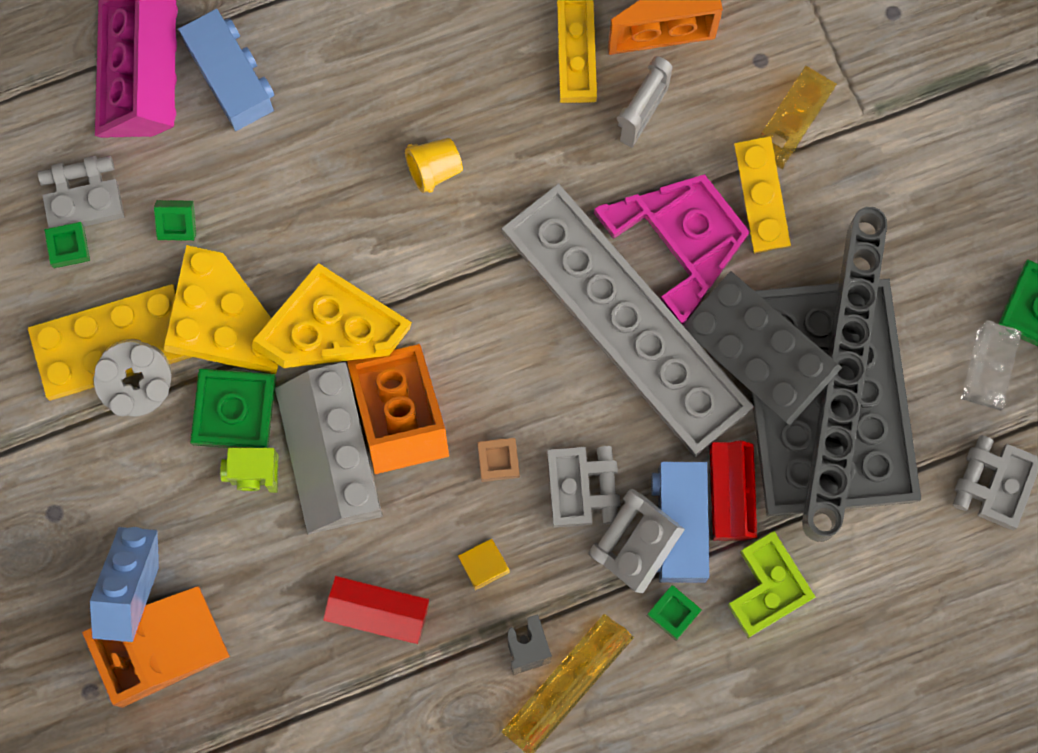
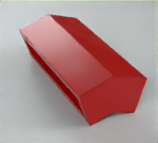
[709,440,757,541]
[323,576,429,644]

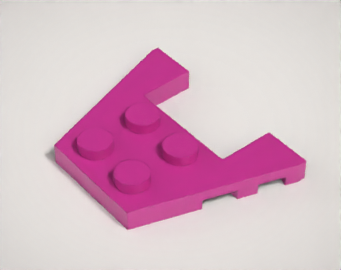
[594,174,750,325]

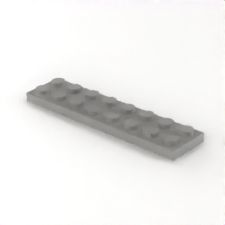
[501,183,754,457]

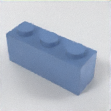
[178,9,275,132]
[651,462,709,583]
[90,527,159,642]

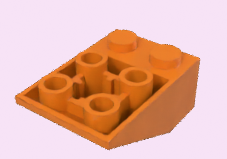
[82,586,230,708]

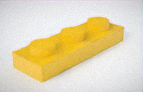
[557,0,597,103]
[734,136,791,254]

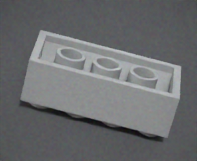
[275,362,383,535]

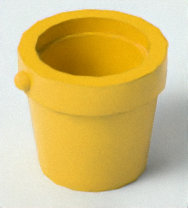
[405,138,463,193]

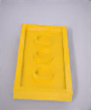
[28,284,192,401]

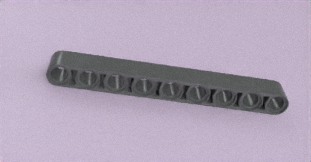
[802,207,887,542]

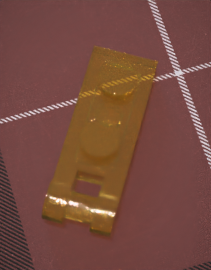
[758,66,837,170]

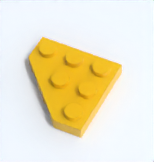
[163,245,278,375]
[252,263,412,368]

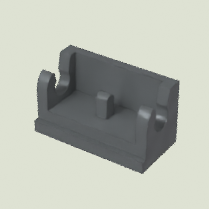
[508,614,552,675]

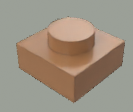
[477,438,520,482]

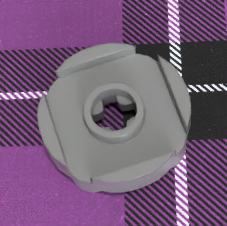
[93,339,172,416]

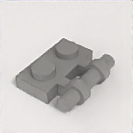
[38,155,125,228]
[953,435,1038,531]
[547,446,621,528]

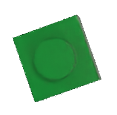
[154,200,196,241]
[44,222,90,269]
[646,585,702,641]

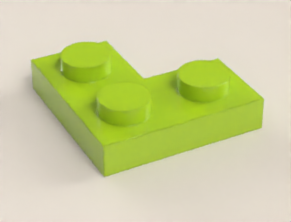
[728,531,816,638]

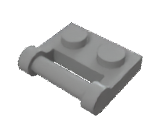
[617,56,673,148]
[588,489,685,593]

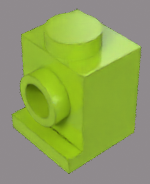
[220,448,279,493]

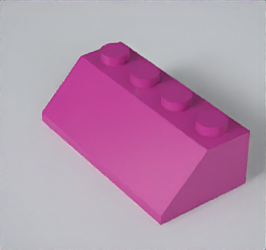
[95,0,178,138]

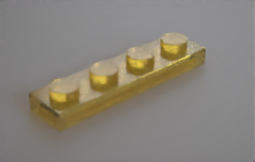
[501,614,634,753]

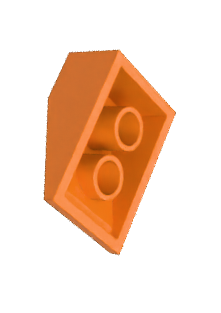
[608,0,723,55]
[347,344,449,474]

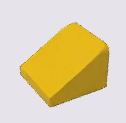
[458,538,510,591]

